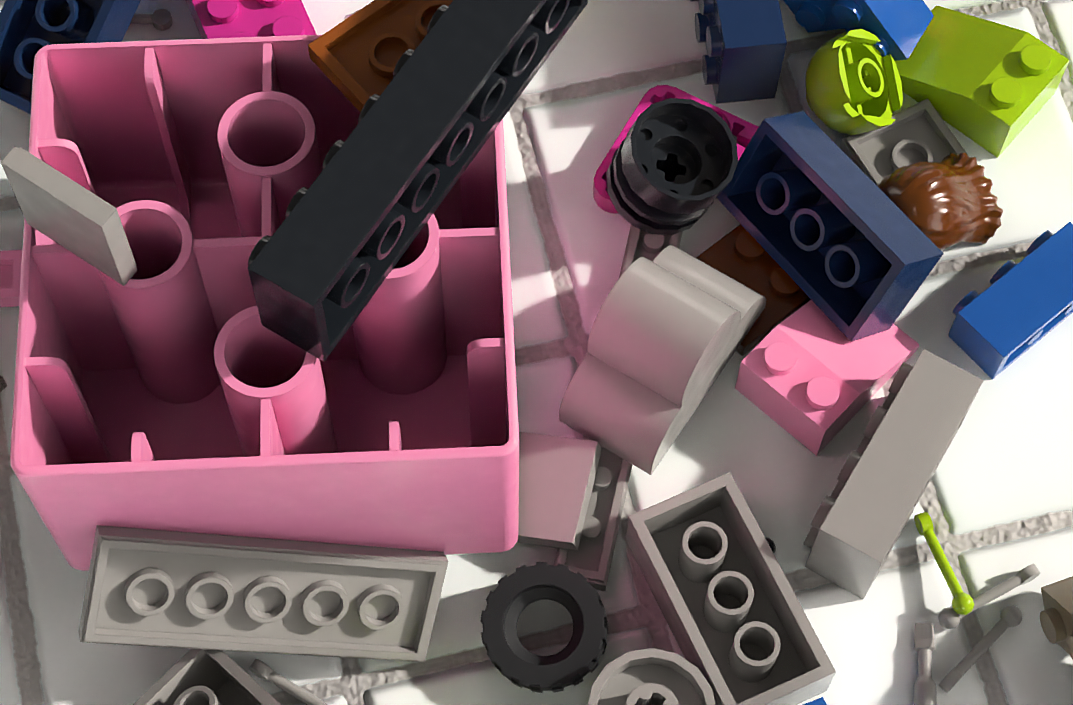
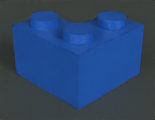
[783,0,934,61]

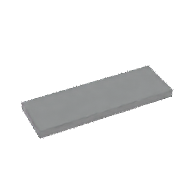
[78,525,449,662]

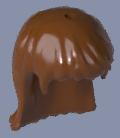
[876,152,1003,251]

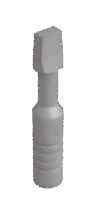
[914,622,937,705]

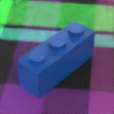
[948,222,1073,380]

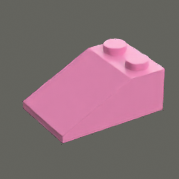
[735,300,920,456]

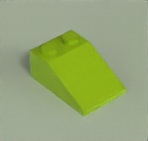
[895,5,1070,158]

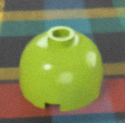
[805,29,903,135]

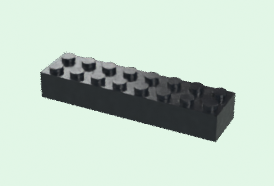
[248,0,588,362]

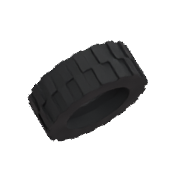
[480,562,609,693]

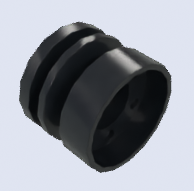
[606,98,738,235]

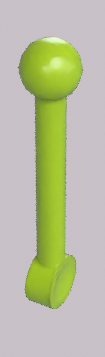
[914,512,974,615]

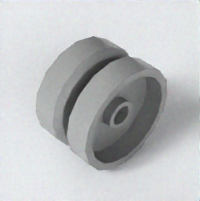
[588,648,715,705]

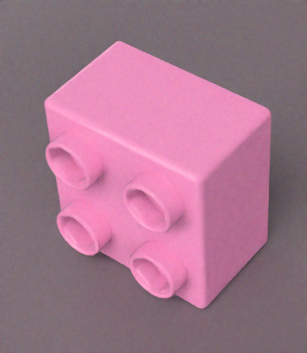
[10,34,519,571]

